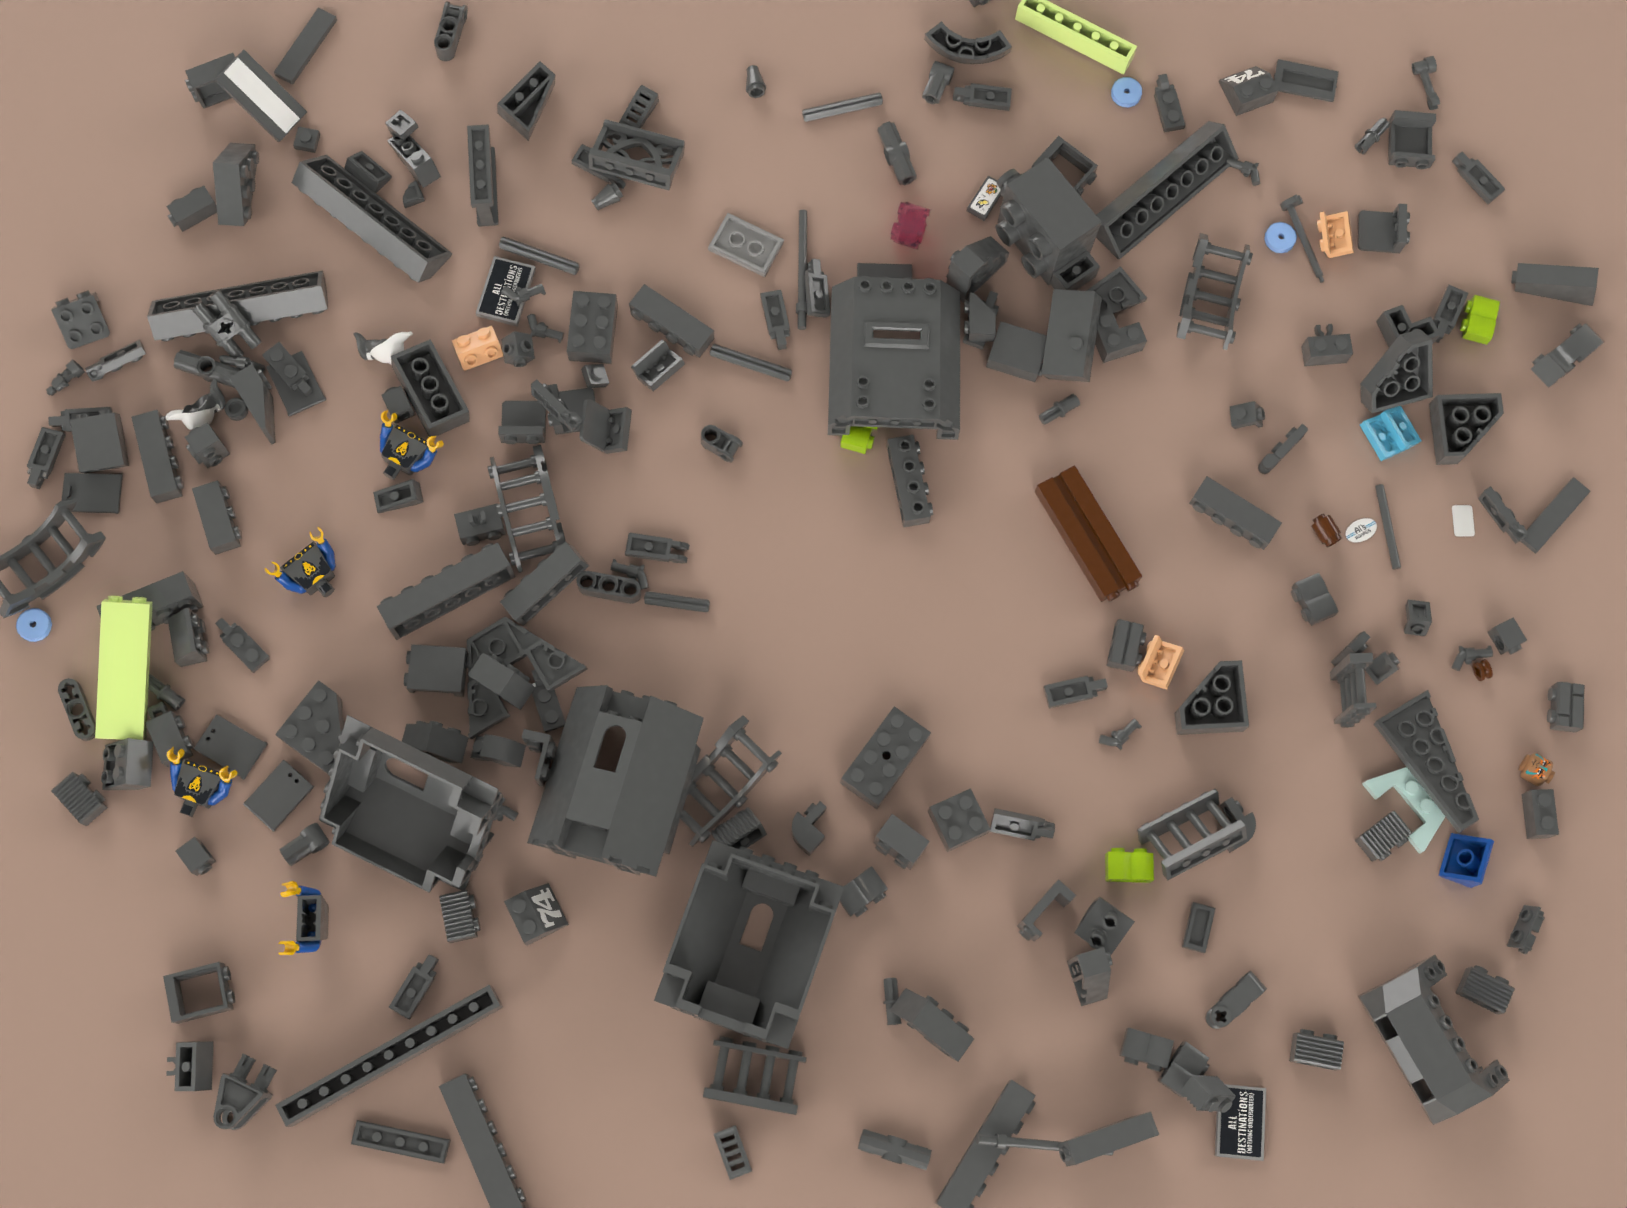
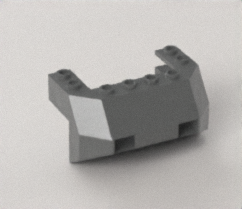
[1358,955,1510,1125]

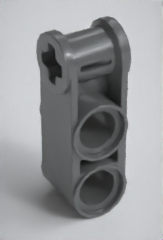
[434,1,468,61]
[1206,971,1267,1029]

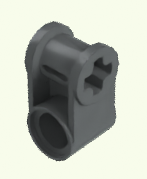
[701,425,743,463]

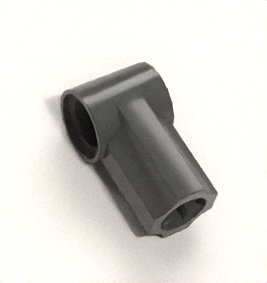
[922,61,955,104]
[279,823,330,866]

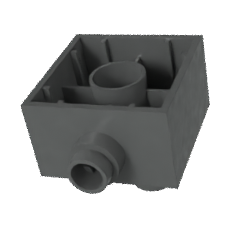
[995,157,1101,286]

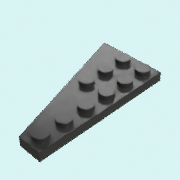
[1374,690,1479,833]

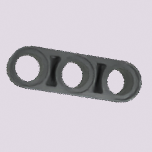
[576,571,641,604]

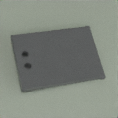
[857,263,912,278]
[266,351,326,417]
[61,473,123,514]
[194,714,267,780]
[243,760,314,832]

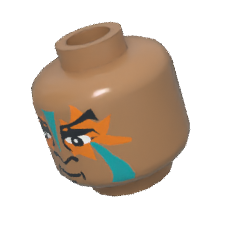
[1518,753,1555,786]

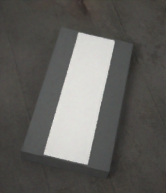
[214,50,307,142]

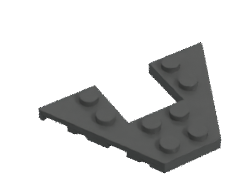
[467,617,588,739]

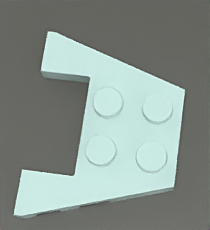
[1362,767,1445,854]

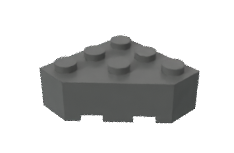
[213,143,259,226]
[946,236,1009,303]
[1360,329,1433,413]
[1429,393,1504,465]
[1174,660,1249,735]
[275,680,345,774]

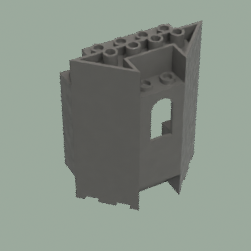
[527,685,704,877]
[319,715,506,893]
[654,840,844,1049]

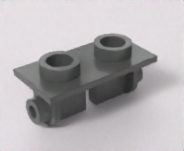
[1507,905,1545,954]

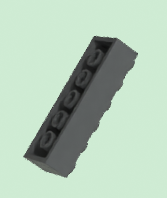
[377,542,515,640]

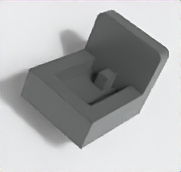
[1230,401,1265,429]

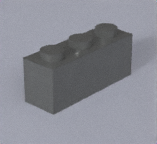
[192,480,242,555]

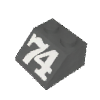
[1219,66,1279,116]
[504,883,569,946]

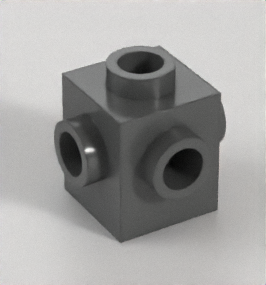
[501,331,535,367]

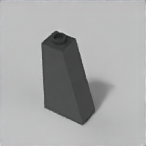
[1511,263,1599,306]
[1058,1112,1159,1167]

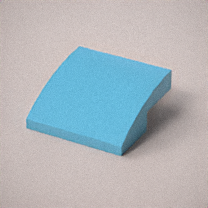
[1360,406,1422,461]

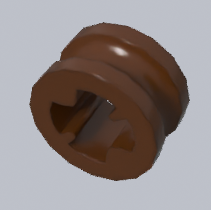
[1472,659,1493,681]

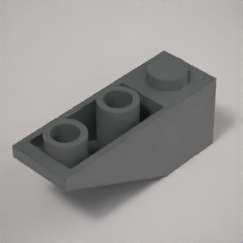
[387,134,441,188]

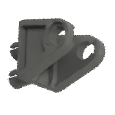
[1074,897,1135,955]
[213,1053,277,1130]

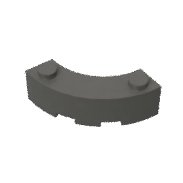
[924,21,1012,65]
[1531,323,1604,388]

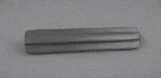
[644,591,710,612]

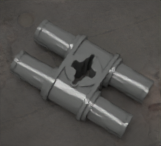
[192,289,261,357]

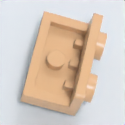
[1317,211,1354,258]
[451,326,503,371]
[1138,635,1184,690]

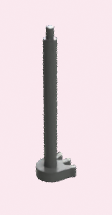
[1280,194,1324,283]

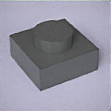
[293,127,320,153]
[581,364,609,388]

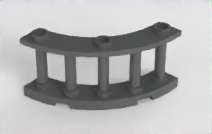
[1177,233,1253,350]
[487,445,566,573]
[0,499,106,619]
[680,715,782,847]

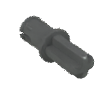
[1355,118,1390,154]
[1039,394,1080,425]
[148,674,185,711]
[883,978,902,1025]

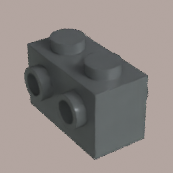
[185,423,230,468]

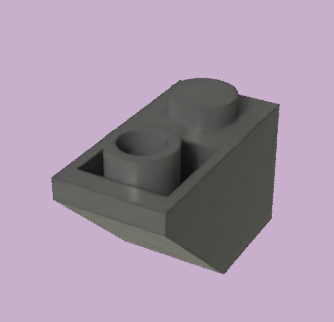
[964,293,996,342]

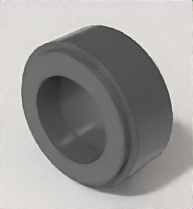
[225,398,248,421]

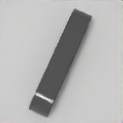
[58,678,96,741]

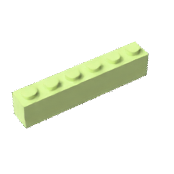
[1015,0,1137,75]

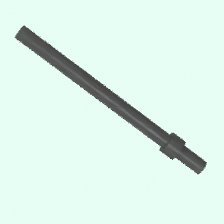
[796,210,807,330]
[976,1133,1114,1156]

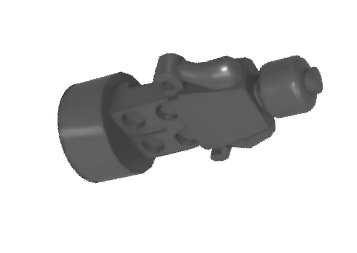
[46,359,85,396]

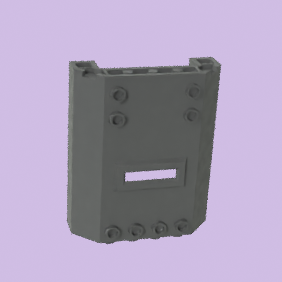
[828,276,960,440]

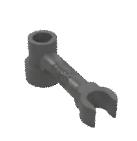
[1412,56,1440,110]

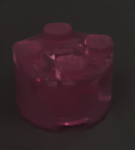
[891,202,931,250]

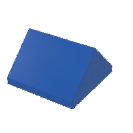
[1439,833,1494,888]

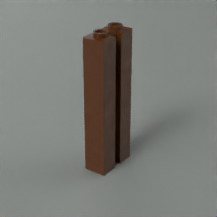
[1035,465,1142,602]

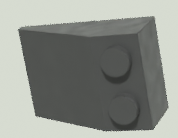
[229,364,276,444]

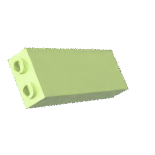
[95,596,153,740]

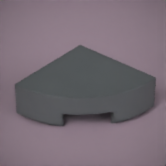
[403,180,425,208]

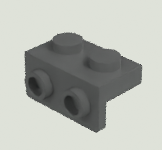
[631,340,685,392]

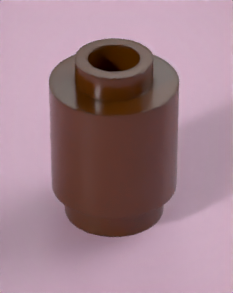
[1311,514,1342,547]

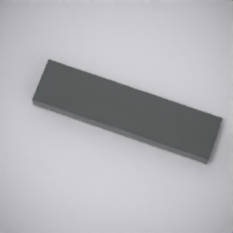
[274,7,337,85]
[1521,477,1591,554]
[351,1120,451,1164]

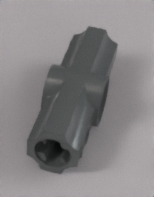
[877,121,917,185]
[174,350,241,388]
[858,1129,932,1170]

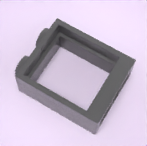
[185,53,235,109]
[1032,136,1098,196]
[163,962,235,1024]

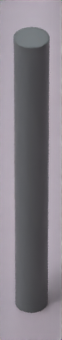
[1375,484,1401,570]

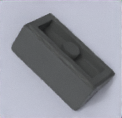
[345,151,392,193]

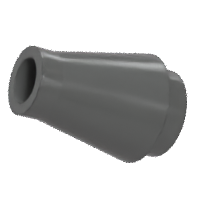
[746,65,766,98]
[591,182,623,211]

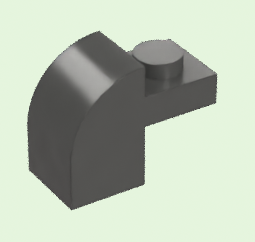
[470,734,526,767]
[1220,797,1256,853]
[792,801,827,856]

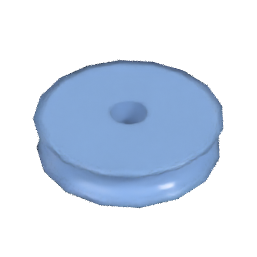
[1111,77,1142,108]
[1264,222,1297,253]
[16,608,52,642]

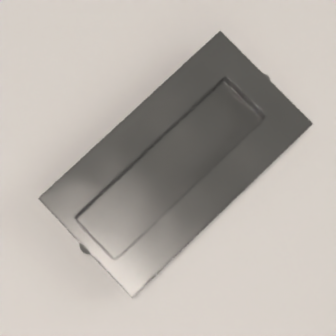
[1274,59,1339,102]

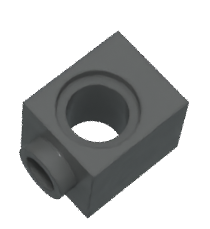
[381,386,415,424]
[1487,617,1527,655]
[175,837,216,876]

